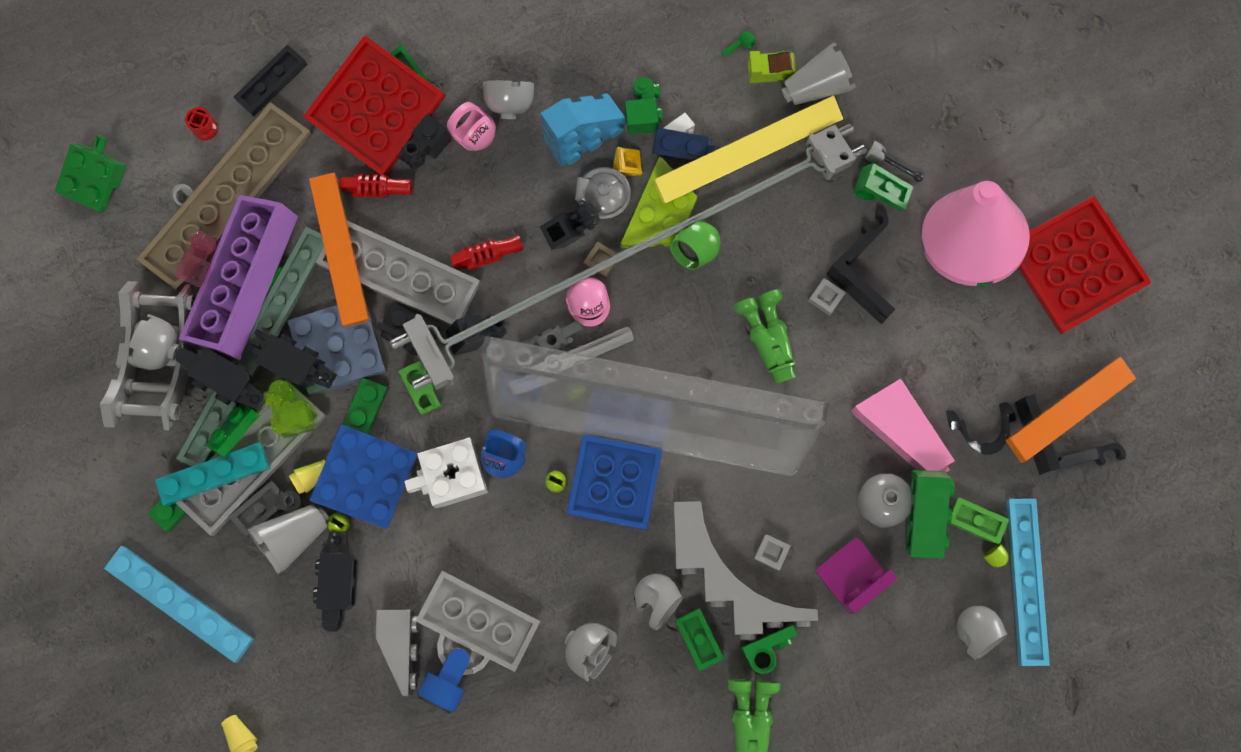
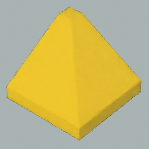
[613,147,642,177]

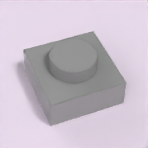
[808,278,846,316]
[754,534,790,571]

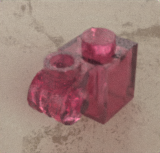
[173,230,217,288]

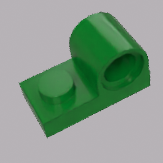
[853,163,913,211]
[740,625,798,674]

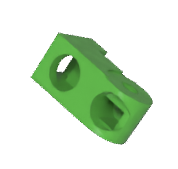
[398,361,441,415]

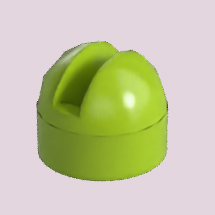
[545,471,567,493]
[327,512,351,533]
[983,544,1009,567]

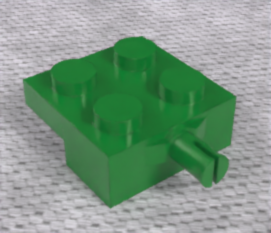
[54,135,126,212]

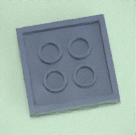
[287,299,387,396]

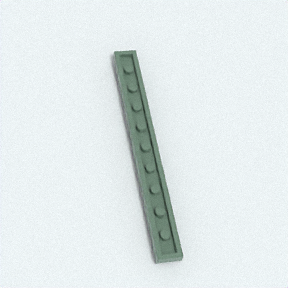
[176,227,324,467]

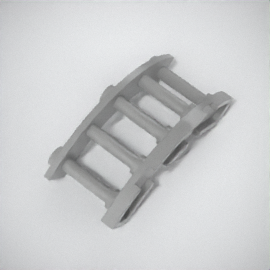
[100,281,196,431]

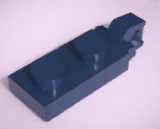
[652,127,721,161]

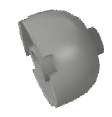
[483,80,534,119]
[127,314,180,370]
[857,474,912,528]
[565,623,617,681]

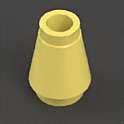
[289,459,325,494]
[221,715,258,752]

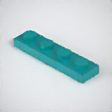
[155,442,270,506]

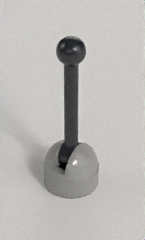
[864,141,924,182]

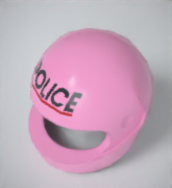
[447,102,496,151]
[566,277,610,327]

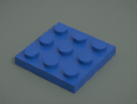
[310,424,417,529]
[567,434,662,531]

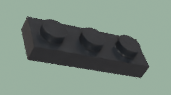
[233,45,308,117]

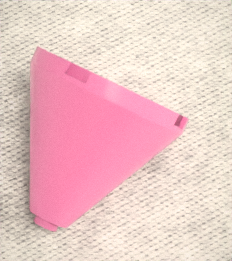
[921,181,1030,286]

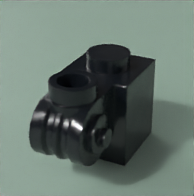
[399,114,451,170]
[540,204,600,250]
[445,315,507,355]

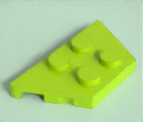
[620,157,697,248]

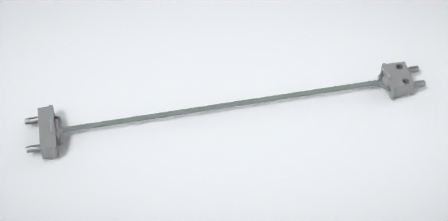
[390,124,867,390]

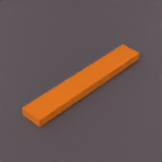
[309,172,370,328]
[1005,357,1136,463]

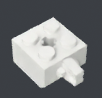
[404,437,488,508]

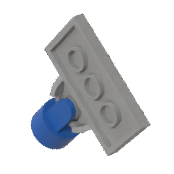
[415,571,540,714]

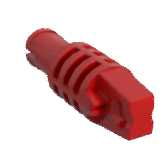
[339,174,413,198]
[450,235,524,270]

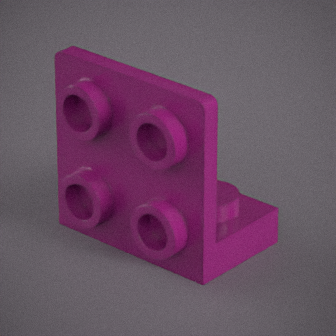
[815,538,898,614]

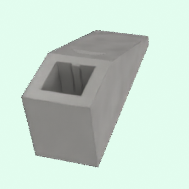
[376,610,419,696]

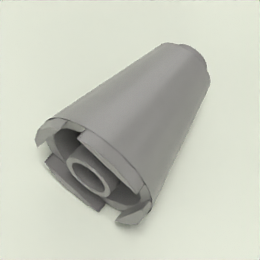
[781,43,856,105]
[248,504,329,575]

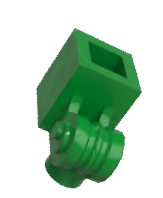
[625,77,663,135]

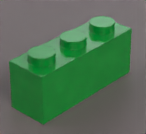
[905,470,955,559]

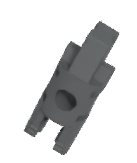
[515,320,582,367]

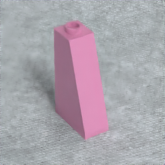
[851,379,955,473]

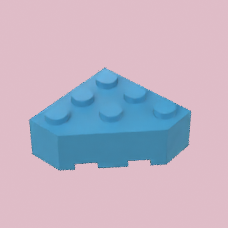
[540,94,625,167]

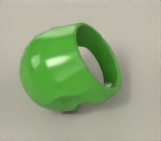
[670,221,721,270]

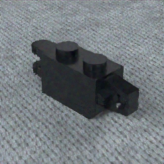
[246,329,337,389]

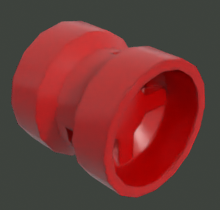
[185,107,218,141]

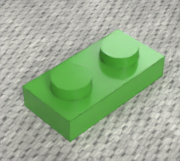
[948,497,1009,545]

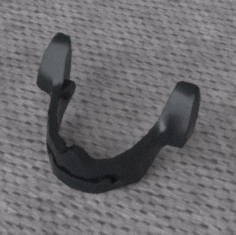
[946,402,1016,455]

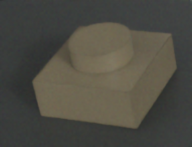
[583,242,617,279]

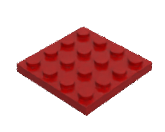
[303,35,446,175]
[1018,196,1152,335]

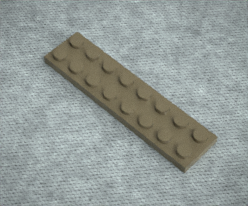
[136,102,312,292]

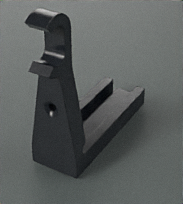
[827,210,895,325]
[1015,394,1126,475]

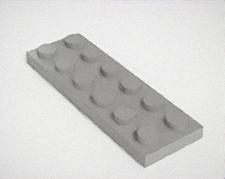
[315,221,481,325]
[176,380,327,536]

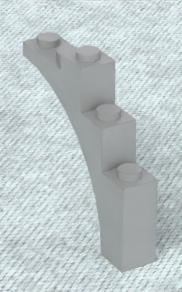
[673,501,818,640]

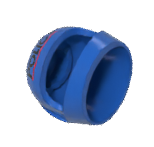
[481,429,526,478]

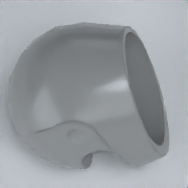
[633,574,682,630]
[956,606,1007,660]

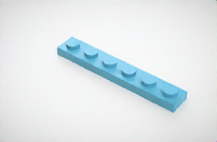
[1006,499,1050,666]
[104,546,254,663]

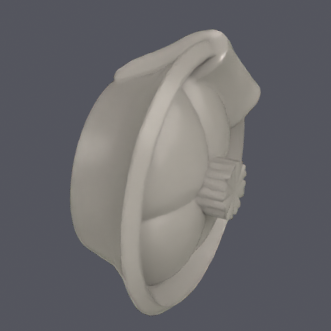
[575,167,631,219]

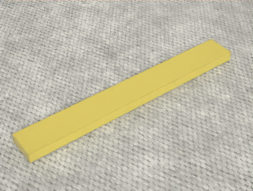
[653,95,843,204]

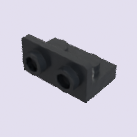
[376,303,441,356]

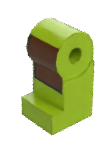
[747,51,796,83]

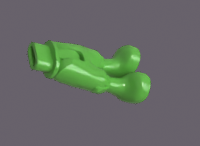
[734,289,796,384]
[728,679,780,752]

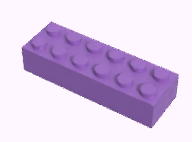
[179,195,298,361]

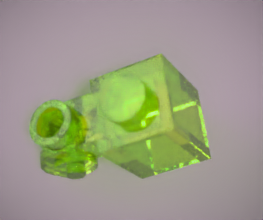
[264,380,316,438]

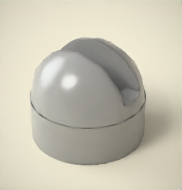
[171,184,194,206]

